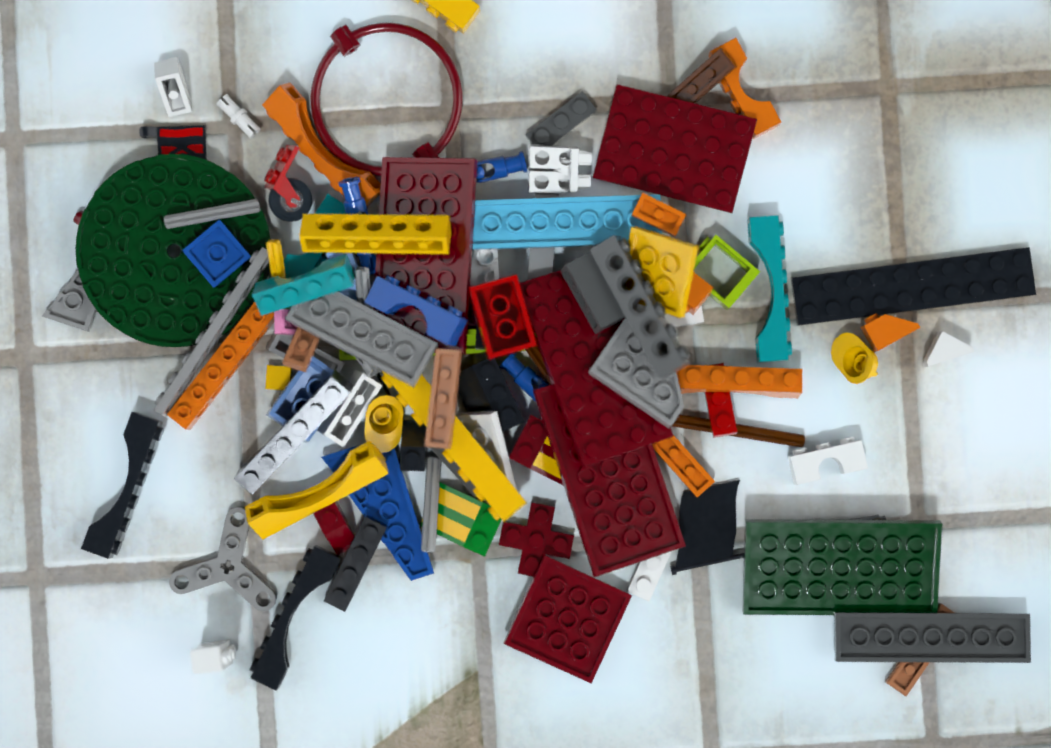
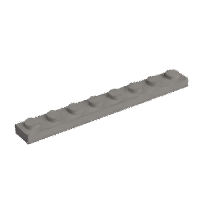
[154,247,269,417]

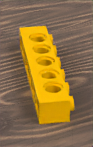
[299,214,451,254]

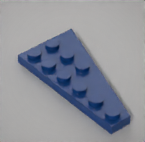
[321,443,434,581]

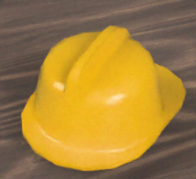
[831,332,878,384]
[364,395,403,453]

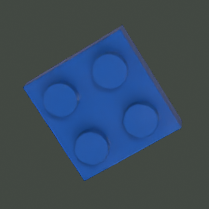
[182,219,251,288]

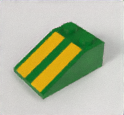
[420,482,502,557]

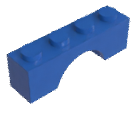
[364,275,468,346]

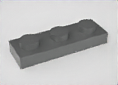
[525,91,597,146]

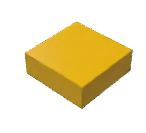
[265,365,292,390]

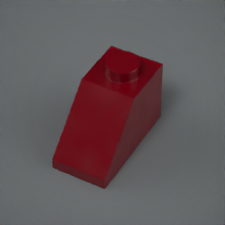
[313,502,355,555]

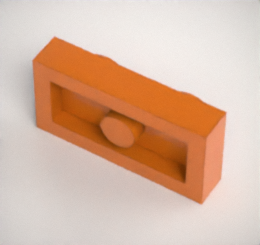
[631,193,686,237]

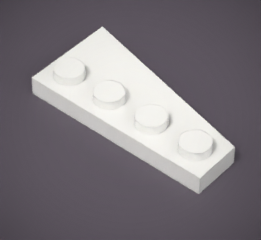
[456,411,517,490]

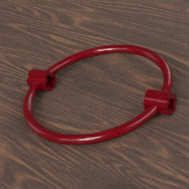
[310,23,463,176]

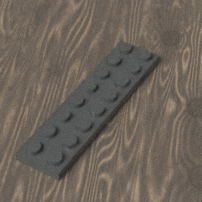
[834,613,1031,663]

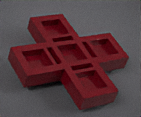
[499,502,574,577]

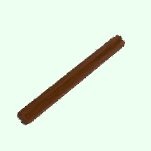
[672,414,805,448]

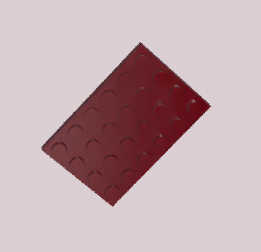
[593,84,757,214]

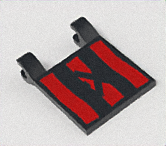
[139,125,207,160]

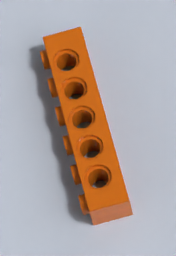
[167,302,274,430]

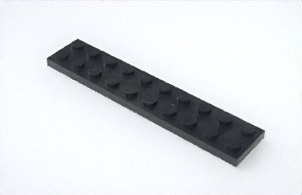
[791,247,1036,326]

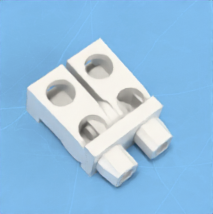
[528,144,592,193]

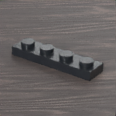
[324,515,388,612]

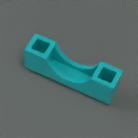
[283,194,346,278]
[252,254,355,316]

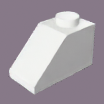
[154,57,192,117]

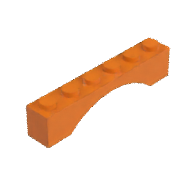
[262,82,381,208]
[676,365,802,398]

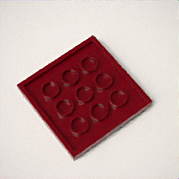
[503,555,632,684]

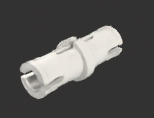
[216,94,261,139]

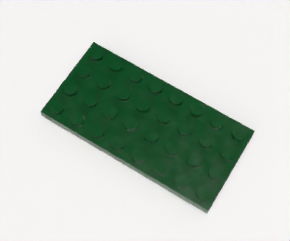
[742,519,942,615]

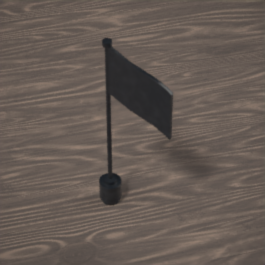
[670,480,886,575]

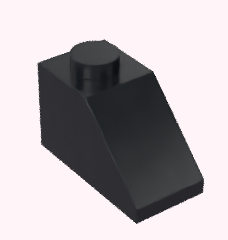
[400,420,427,471]

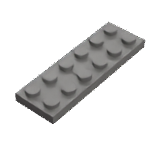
[285,292,438,388]

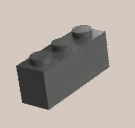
[560,252,625,334]

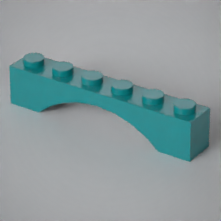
[747,215,792,363]

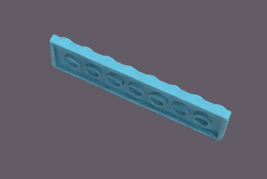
[472,194,662,250]

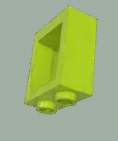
[694,235,760,310]

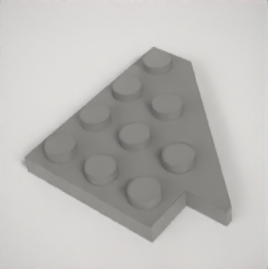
[588,317,684,428]

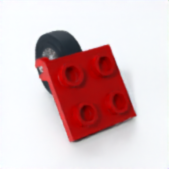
[264,145,312,222]

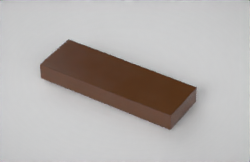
[667,48,737,104]

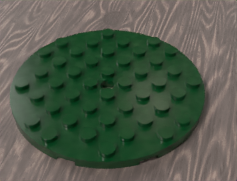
[75,154,271,347]

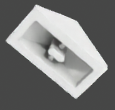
[922,331,974,367]

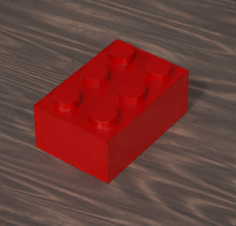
[468,274,537,360]

